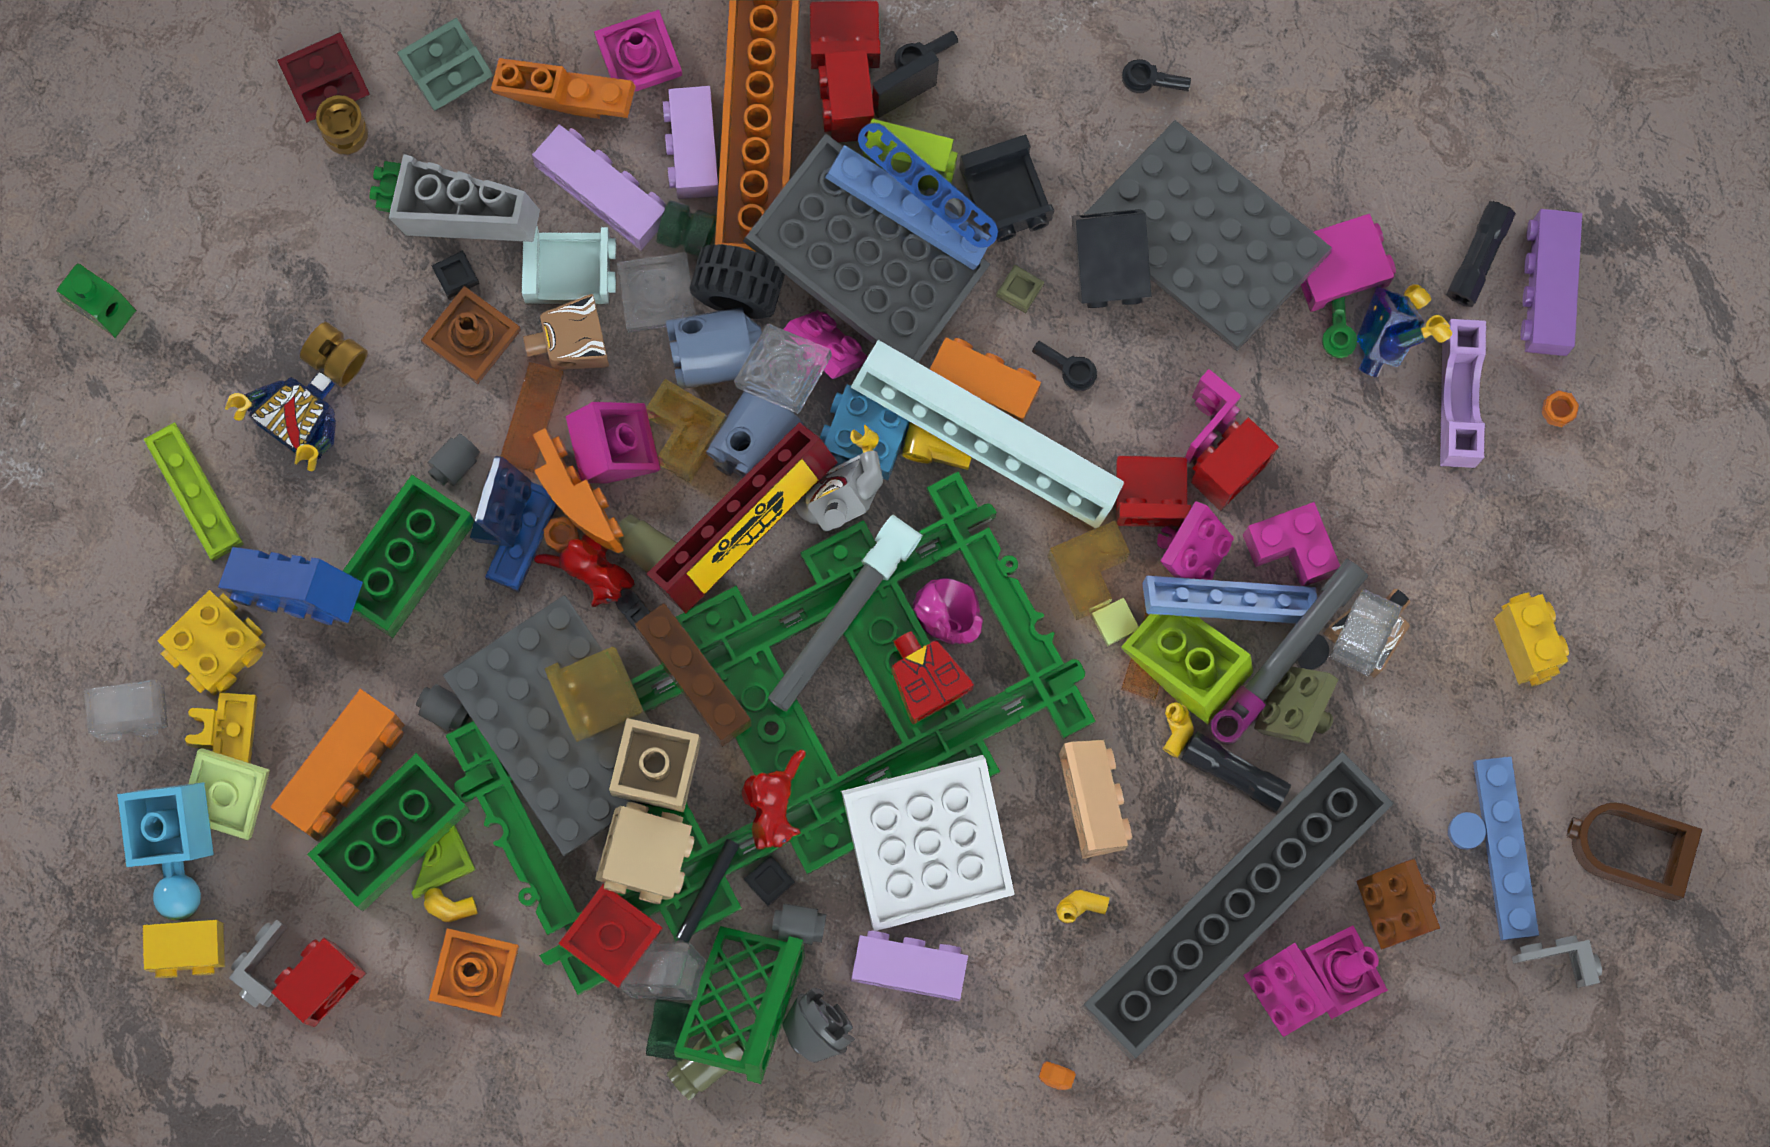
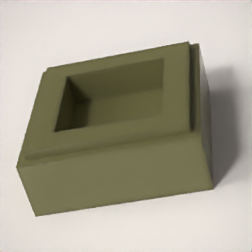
[996,265,1044,314]

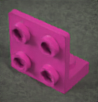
[1185,369,1242,464]

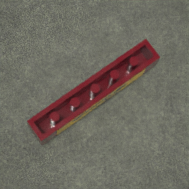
[647,422,838,614]

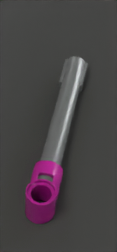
[1211,558,1369,744]

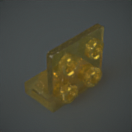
[544,646,643,742]

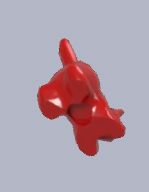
[534,534,635,607]
[742,750,806,849]

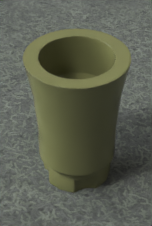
[619,514,678,573]
[667,1023,744,1101]

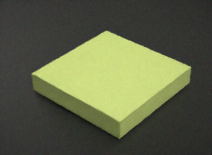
[189,748,270,840]

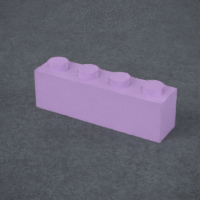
[532,124,668,251]

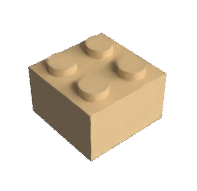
[609,718,701,812]

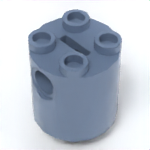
[666,307,765,390]
[706,388,805,478]

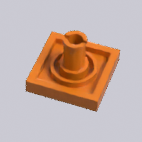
[428,928,519,1018]

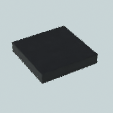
[872,50,939,118]

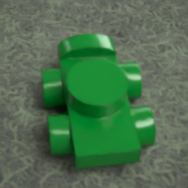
[369,161,401,213]

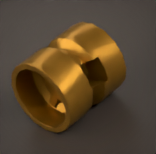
[316,95,368,155]
[300,322,368,387]

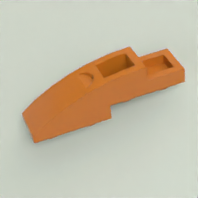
[491,58,636,119]
[533,428,624,553]

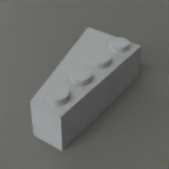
[389,154,540,242]

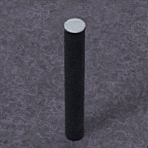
[675,839,740,943]

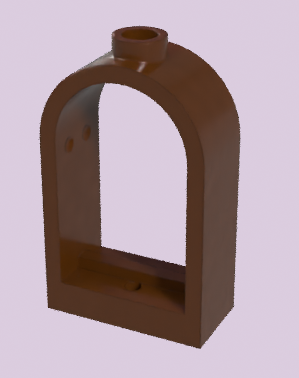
[1566,802,1703,901]

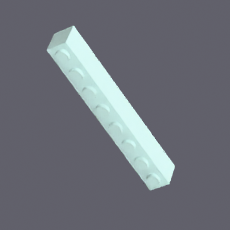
[851,340,1124,529]

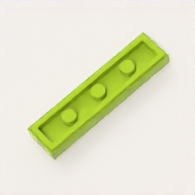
[143,422,244,562]

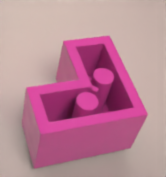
[1243,502,1340,586]

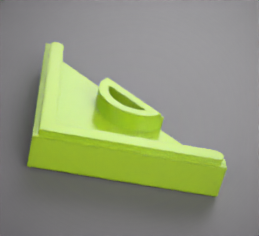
[411,825,476,899]

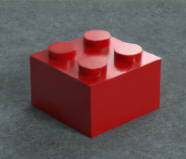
[818,49,874,143]
[1191,417,1279,511]
[271,937,366,1027]

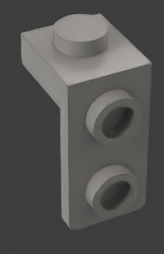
[229,920,287,1008]
[1512,935,1602,988]

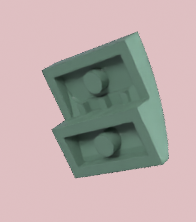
[397,17,494,111]

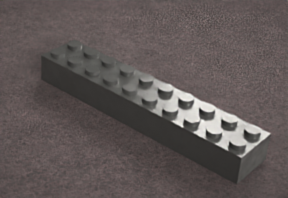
[1080,751,1394,1061]

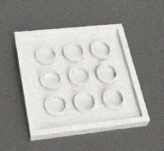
[841,755,1015,931]

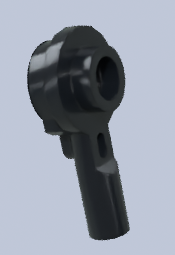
[894,31,958,69]
[1122,59,1191,93]
[1032,340,1097,391]

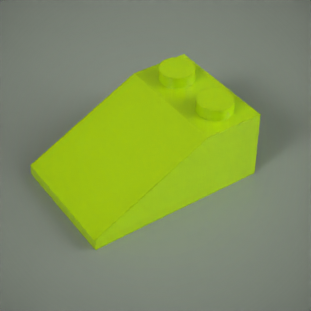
[1121,614,1253,724]

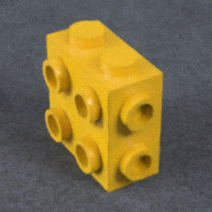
[157,590,266,696]
[1493,592,1569,687]

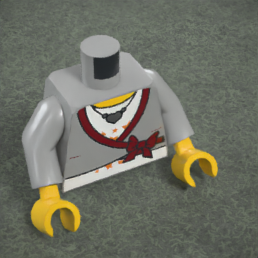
[795,425,883,531]

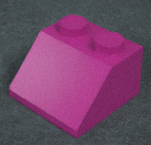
[566,402,660,483]

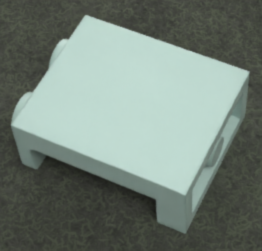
[522,226,616,304]

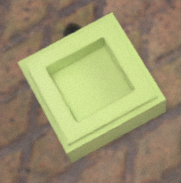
[1091,598,1139,647]

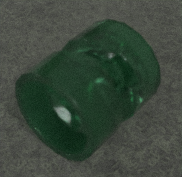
[656,200,717,257]

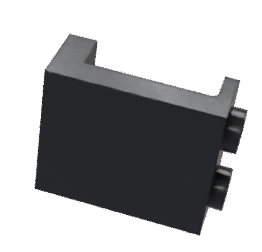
[959,134,1054,242]
[1071,209,1152,308]

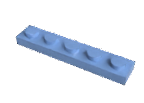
[825,145,991,270]
[1142,576,1317,624]
[1473,757,1539,941]

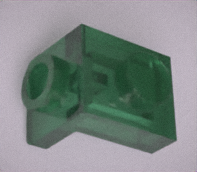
[646,999,691,1061]

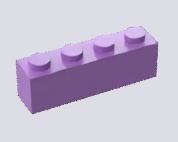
[1520,209,1582,356]

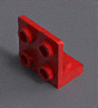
[810,1,881,69]
[1116,456,1191,528]

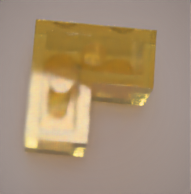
[646,379,726,483]
[1047,521,1130,621]

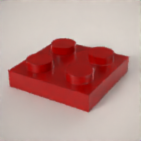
[558,884,663,989]

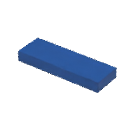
[485,482,557,592]

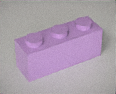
[663,86,718,199]
[851,931,968,1001]

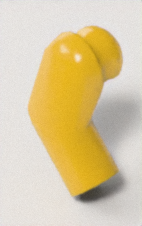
[1162,702,1194,758]
[424,888,478,922]
[1056,890,1109,923]

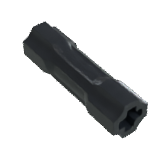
[1446,201,1516,307]
[1181,731,1291,813]

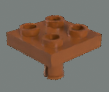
[421,286,521,384]
[1356,859,1440,950]

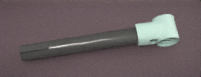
[768,515,923,712]

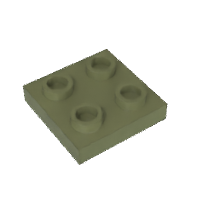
[1254,667,1339,744]

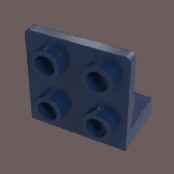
[470,456,531,547]

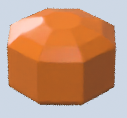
[1542,390,1579,427]
[543,516,579,553]
[1038,1061,1076,1090]

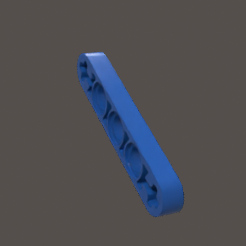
[858,123,998,248]

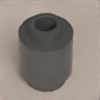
[427,433,480,487]
[416,684,470,732]
[772,903,827,945]

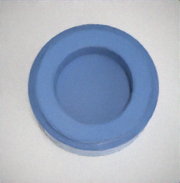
[1448,812,1486,850]

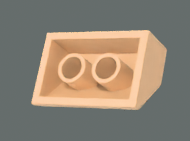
[1059,740,1132,859]

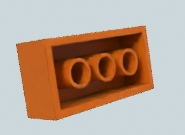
[270,688,405,841]

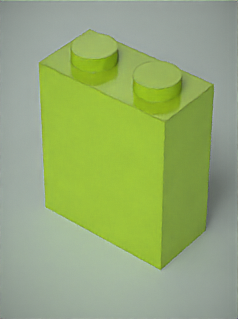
[863,119,958,191]

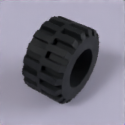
[689,244,785,319]

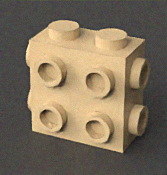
[595,802,694,904]

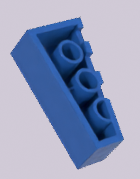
[218,547,363,625]

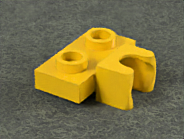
[185,693,258,764]

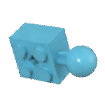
[117,782,214,921]

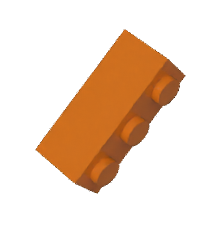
[930,337,1041,423]

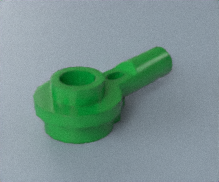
[1322,296,1357,358]

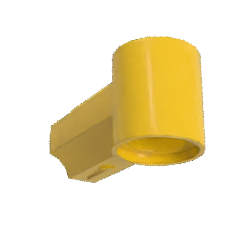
[901,421,971,470]

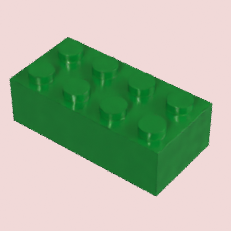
[343,474,474,639]
[307,753,470,911]

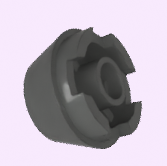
[782,988,855,1063]

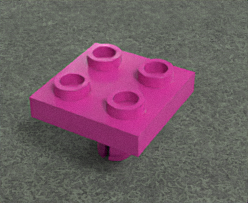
[594,10,683,92]
[782,310,868,383]
[1157,501,1234,580]
[1301,925,1388,1019]
[1243,943,1336,1037]

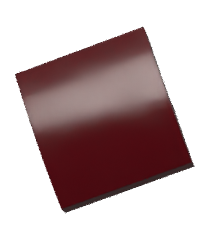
[277,32,370,123]

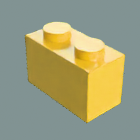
[143,920,225,978]

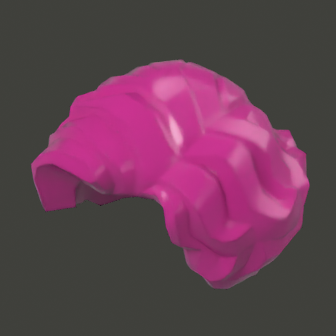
[912,578,983,644]

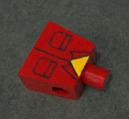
[891,631,974,725]

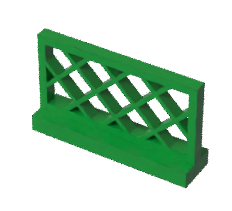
[674,926,805,1084]

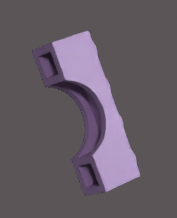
[1440,319,1486,468]

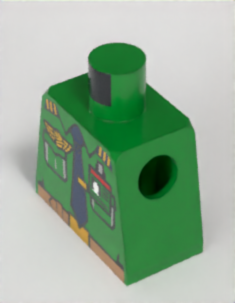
[56,263,137,338]

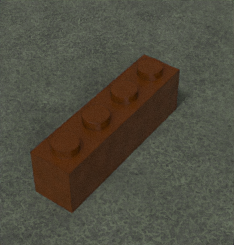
[635,603,752,747]

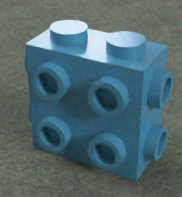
[820,384,909,481]

